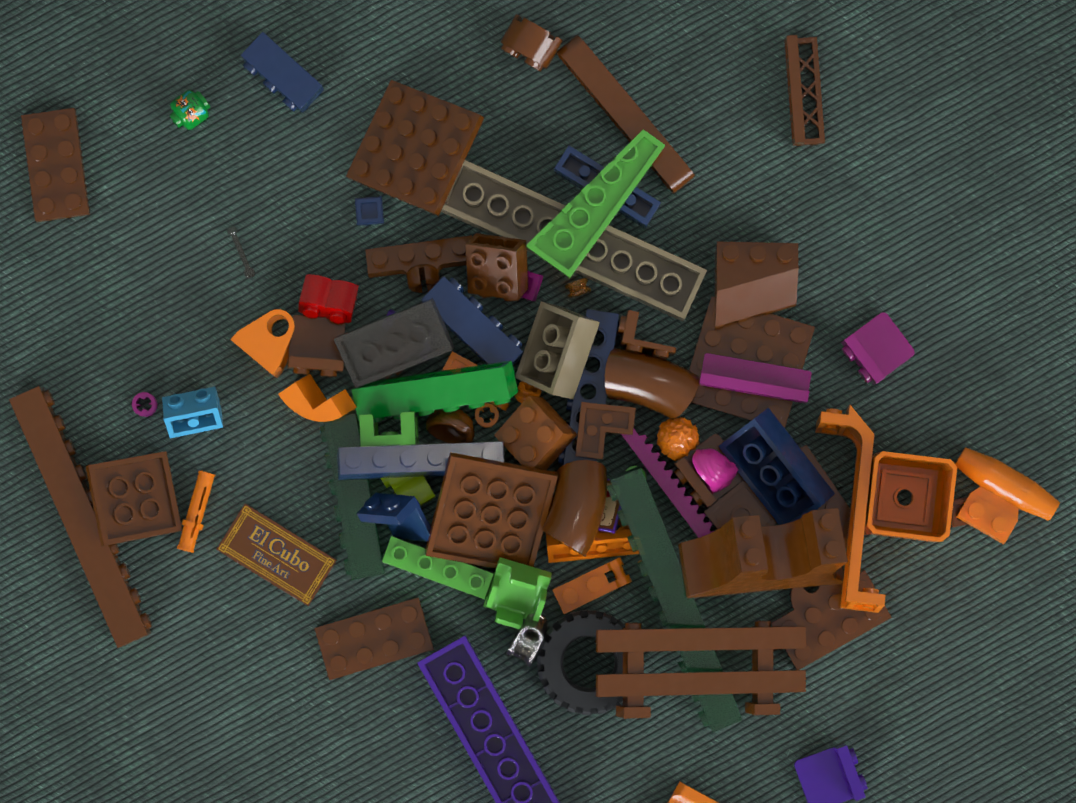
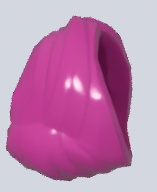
[692,448,738,494]

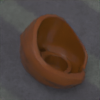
[426,409,475,444]

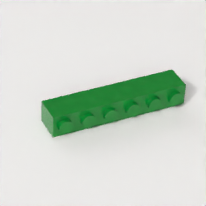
[351,361,518,423]

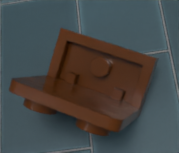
[617,310,676,360]
[287,315,345,377]
[673,434,743,508]

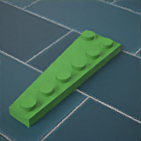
[526,129,665,278]

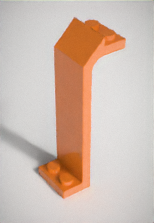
[815,405,886,613]

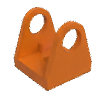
[231,309,295,378]

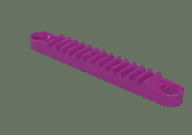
[621,428,716,538]

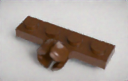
[365,235,472,293]

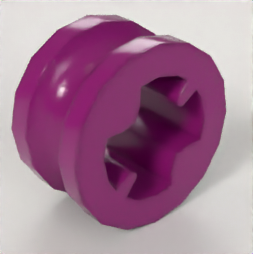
[132,392,158,417]

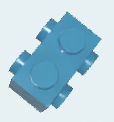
[162,387,223,438]

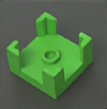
[359,412,419,447]

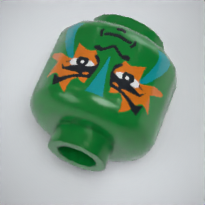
[169,90,210,130]

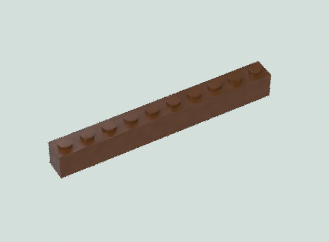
[9,386,152,648]

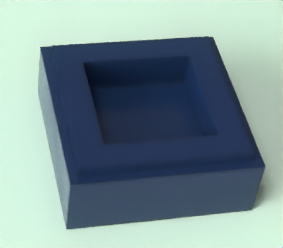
[355,196,384,226]

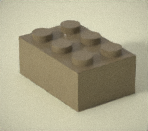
[515,301,600,399]

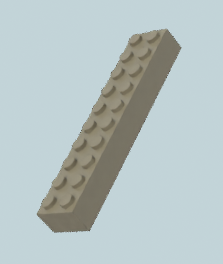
[441,160,707,322]

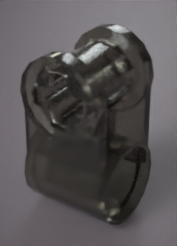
[505,613,548,667]

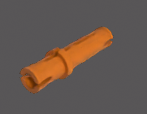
[177,471,216,553]

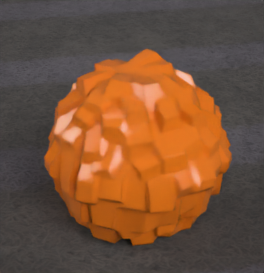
[657,417,699,461]

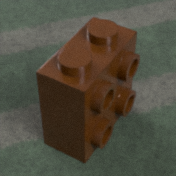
[466,233,528,301]

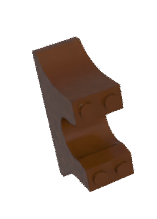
[678,508,848,598]

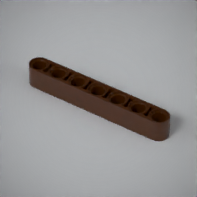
[556,35,695,194]

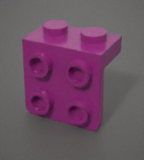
[841,312,915,385]

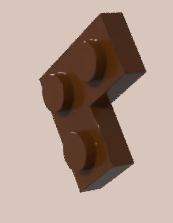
[575,402,636,459]

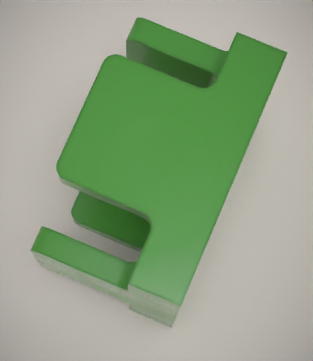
[483,557,552,629]

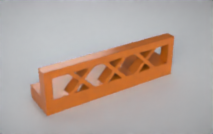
[546,510,656,563]

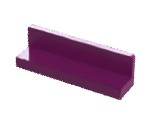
[699,353,812,404]

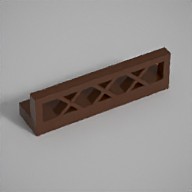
[784,35,825,146]

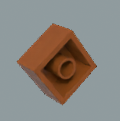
[494,396,578,470]

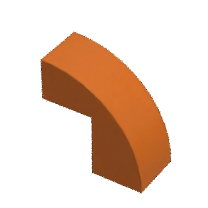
[278,374,357,422]

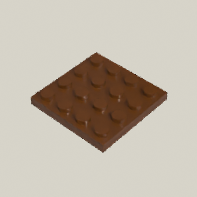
[346,80,484,216]
[689,296,815,428]
[425,452,558,568]

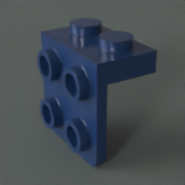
[357,493,431,541]

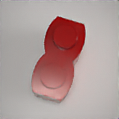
[298,274,359,324]

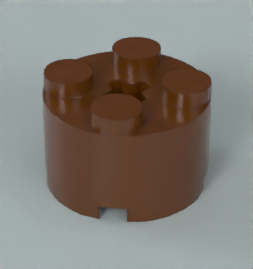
[500,14,563,72]

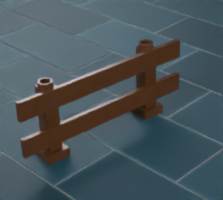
[596,621,806,719]

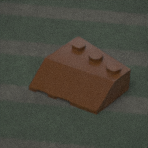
[715,241,799,329]

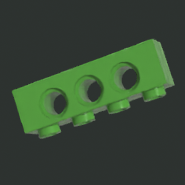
[382,536,494,599]

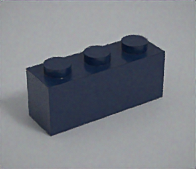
[241,32,324,113]

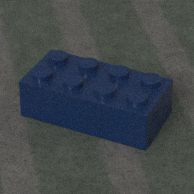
[421,276,523,365]
[718,408,835,525]

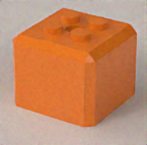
[864,451,957,542]

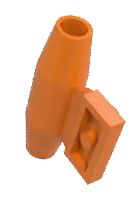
[955,447,1060,544]

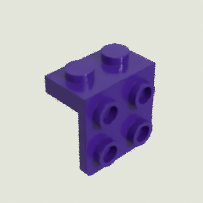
[794,743,868,803]

